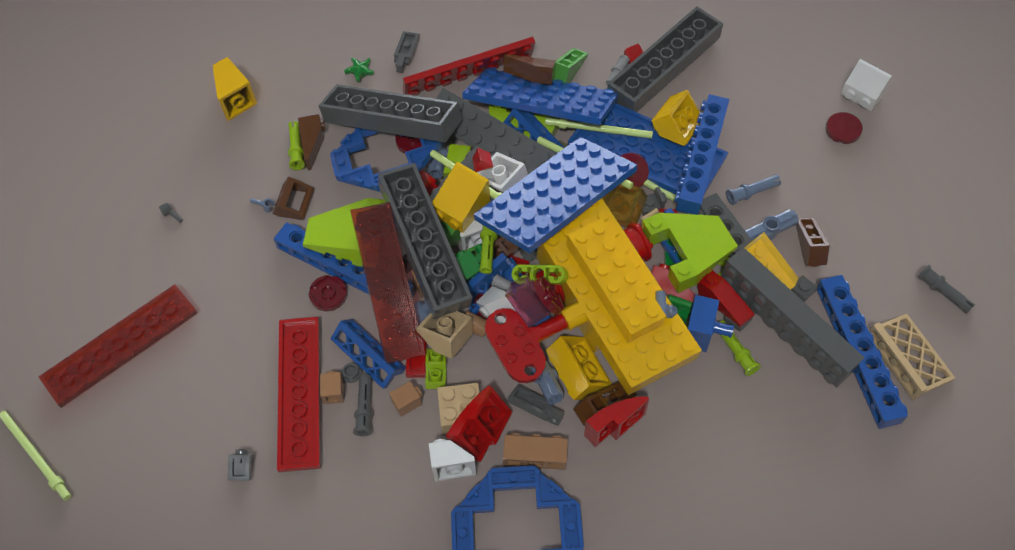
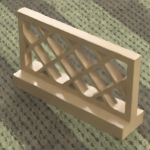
[869,314,955,400]

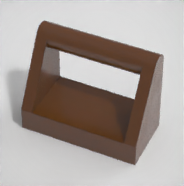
[272,176,314,220]

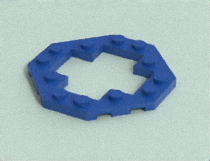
[330,127,441,191]
[451,466,584,550]

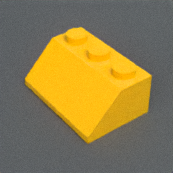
[652,90,700,146]
[744,232,798,290]
[546,336,613,400]

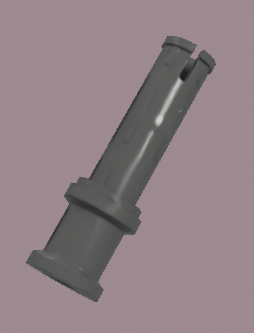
[917,265,976,314]
[353,374,373,436]

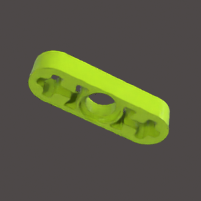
[512,265,569,285]

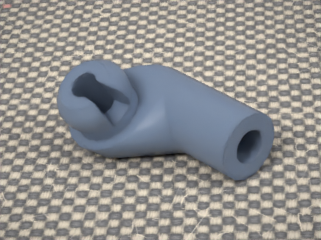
[655,291,678,318]

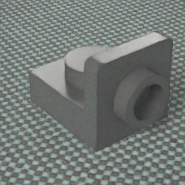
[637,187,667,216]
[228,449,254,480]

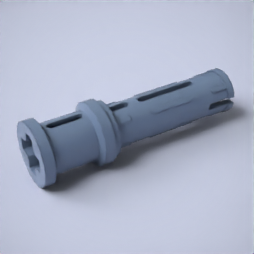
[726,174,781,205]

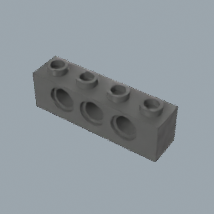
[698,193,752,258]

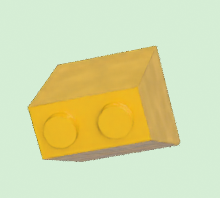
[212,57,257,121]
[432,162,490,233]

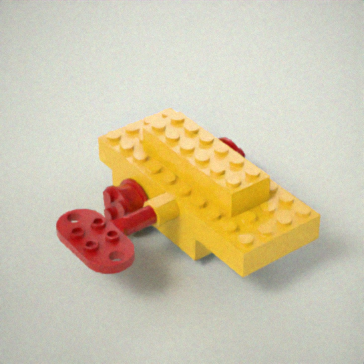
[485,198,702,395]

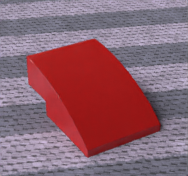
[446,386,512,462]
[584,396,649,447]

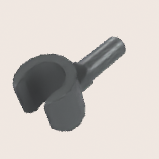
[159,203,183,223]

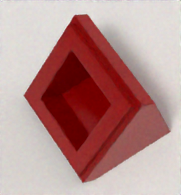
[472,148,493,172]

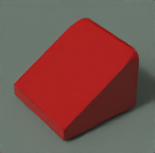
[624,43,643,64]

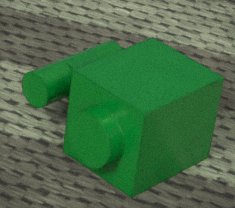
[455,243,482,282]
[668,294,693,325]

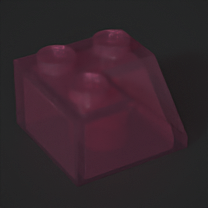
[505,276,550,328]

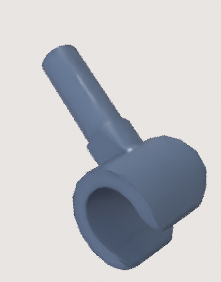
[250,198,274,212]

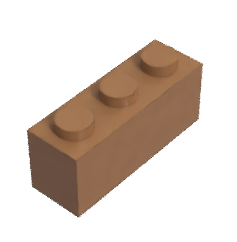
[503,433,568,470]

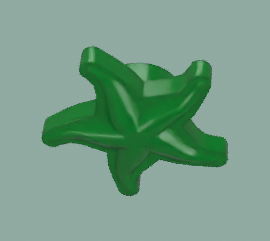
[344,58,374,82]

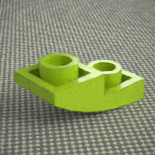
[425,349,446,389]

